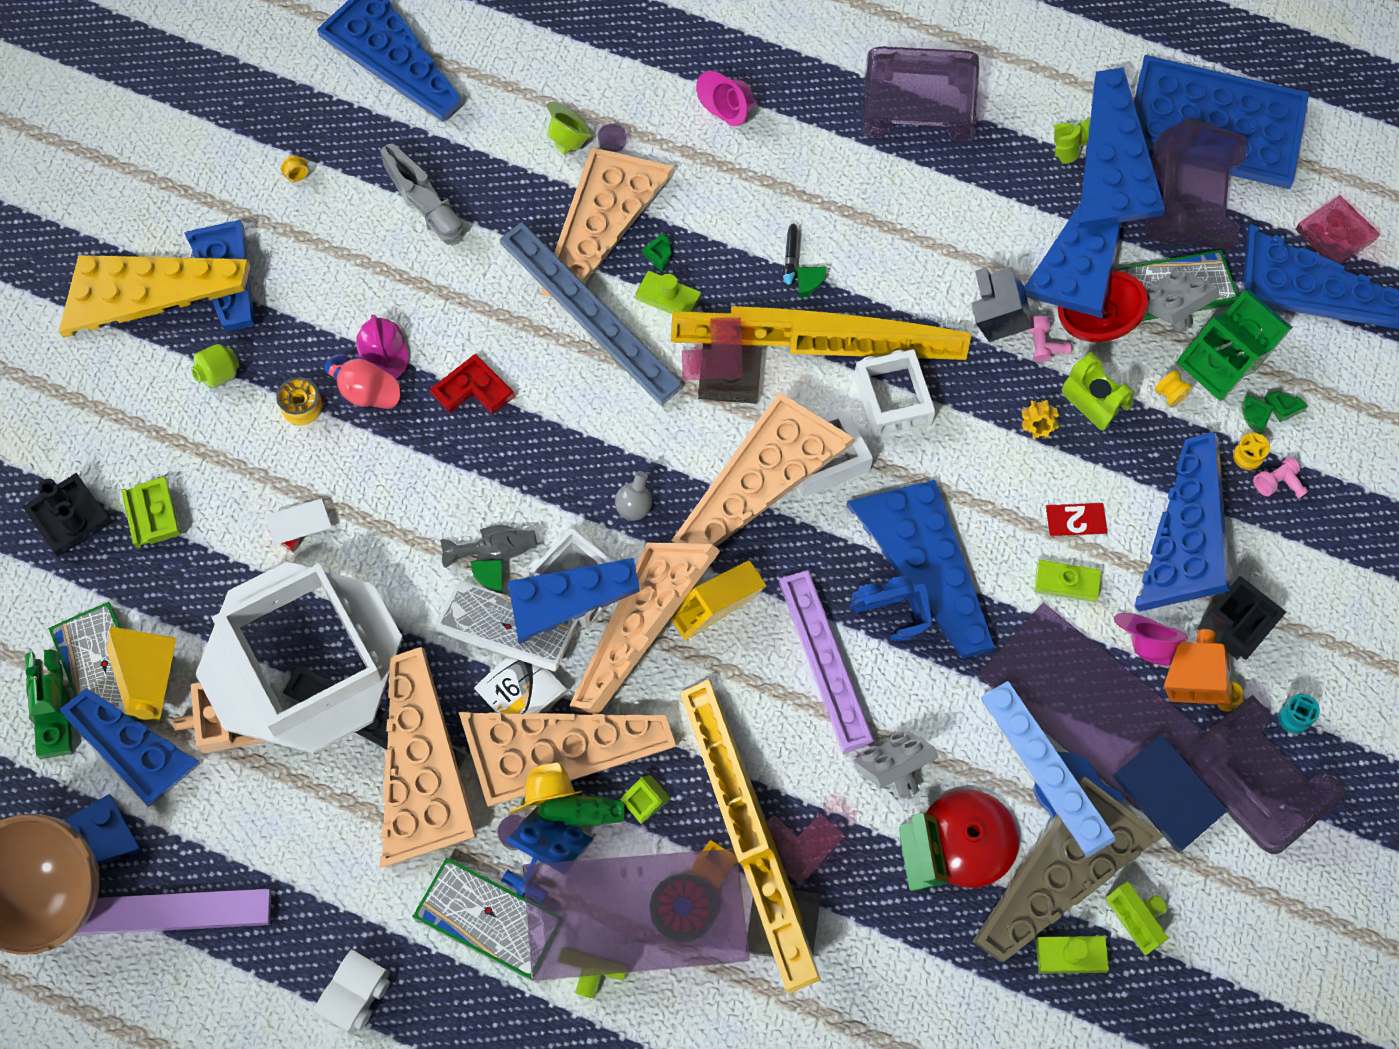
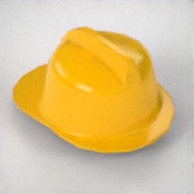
[509,763,582,815]

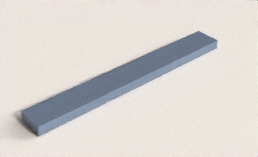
[500,222,684,406]

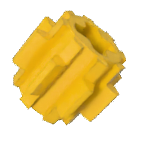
[1021,400,1059,439]

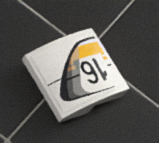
[474,657,568,714]

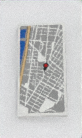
[435,581,578,672]

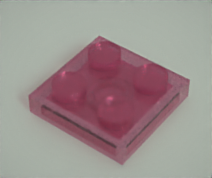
[1295,195,1380,265]

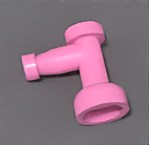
[1027,316,1071,362]
[1253,457,1308,499]

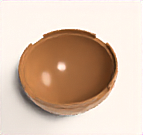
[0,814,99,955]

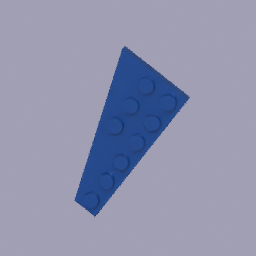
[317,0,461,122]
[1024,204,1123,318]
[1242,224,1399,329]
[1134,432,1230,612]
[847,480,994,659]

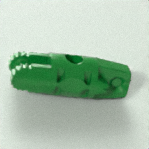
[537,795,624,826]

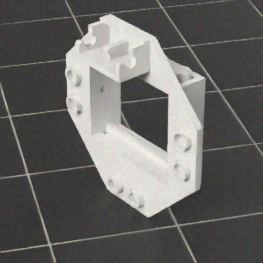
[196,562,403,754]

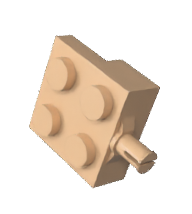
[173,683,267,754]

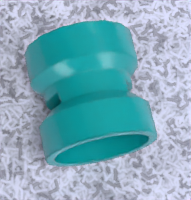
[1278,694,1320,734]

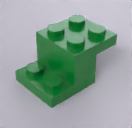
[1176,289,1293,401]

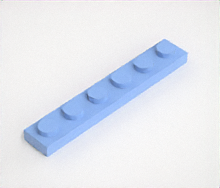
[981,681,1116,858]

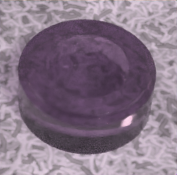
[598,124,626,152]
[498,815,525,850]

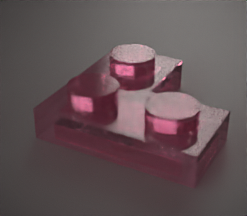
[681,317,743,380]
[766,813,846,886]

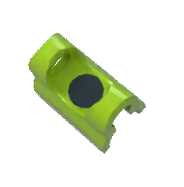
[1062,351,1135,431]

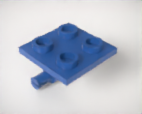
[501,807,593,905]

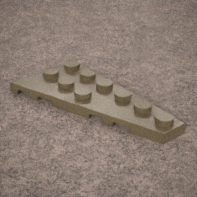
[973,777,1164,962]

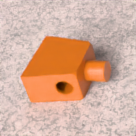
[1164,629,1233,705]

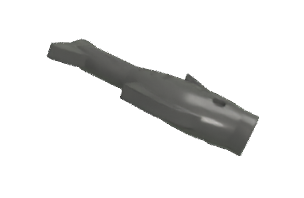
[440,525,537,568]

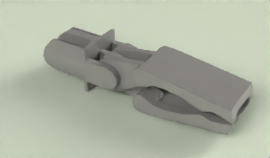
[380,143,463,246]

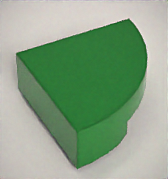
[642,233,671,272]
[797,266,826,298]
[1264,391,1308,422]
[1241,394,1274,434]
[470,560,503,593]

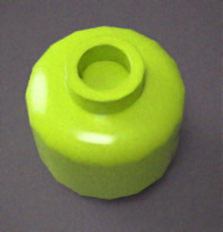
[191,344,239,388]

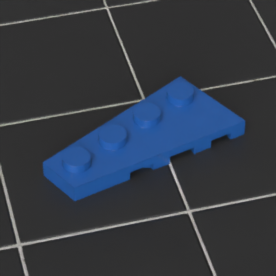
[184,220,255,332]
[60,688,200,808]
[63,794,143,865]

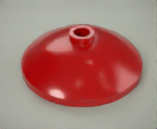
[1058,270,1148,342]
[926,789,1019,888]

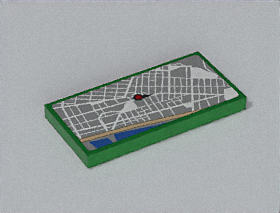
[1113,250,1239,321]
[48,602,143,722]
[412,857,564,981]

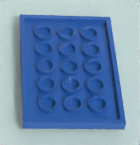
[1134,55,1309,189]

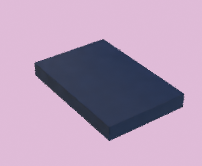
[1112,734,1228,853]

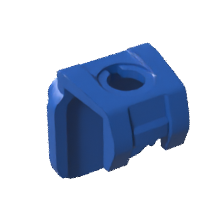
[849,575,932,641]

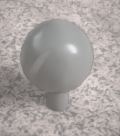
[615,471,652,521]

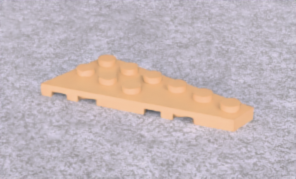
[541,147,674,298]
[671,392,856,547]
[569,542,720,714]
[380,647,477,868]
[459,712,676,808]

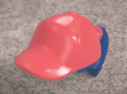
[324,354,400,409]

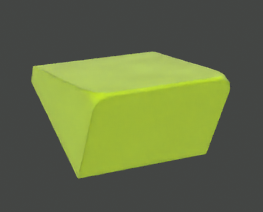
[620,775,671,824]

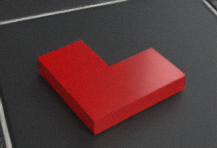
[429,354,515,415]

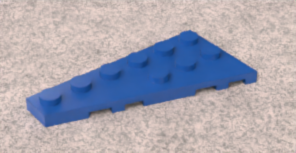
[1077,67,1165,229]

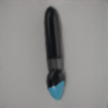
[783,223,798,285]

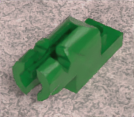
[25,649,73,759]

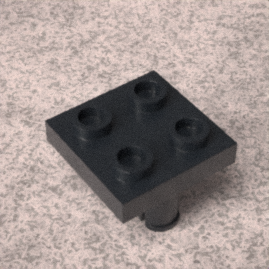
[22,472,111,557]

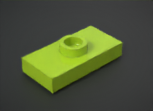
[1034,559,1101,602]

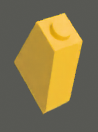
[670,560,766,641]
[106,626,176,720]

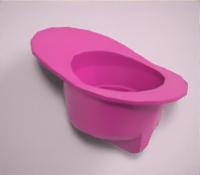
[696,71,758,126]
[356,314,408,379]
[1114,613,1188,666]

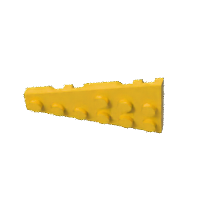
[59,255,250,338]

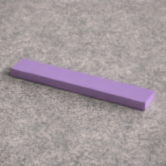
[779,570,874,754]
[76,889,271,935]

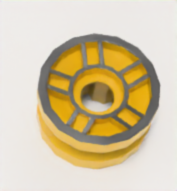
[276,377,323,426]

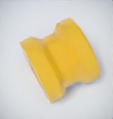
[1154,370,1193,408]
[1233,433,1270,470]

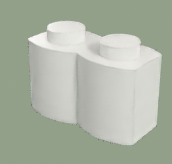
[313,949,390,1034]

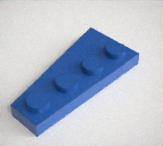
[508,558,640,644]

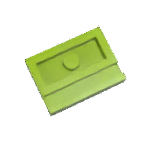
[121,476,181,548]

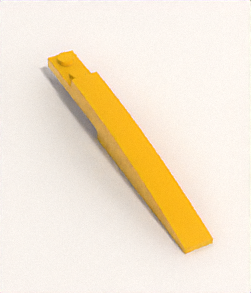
[671,306,971,360]
[680,679,821,994]

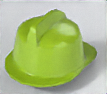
[547,102,594,155]

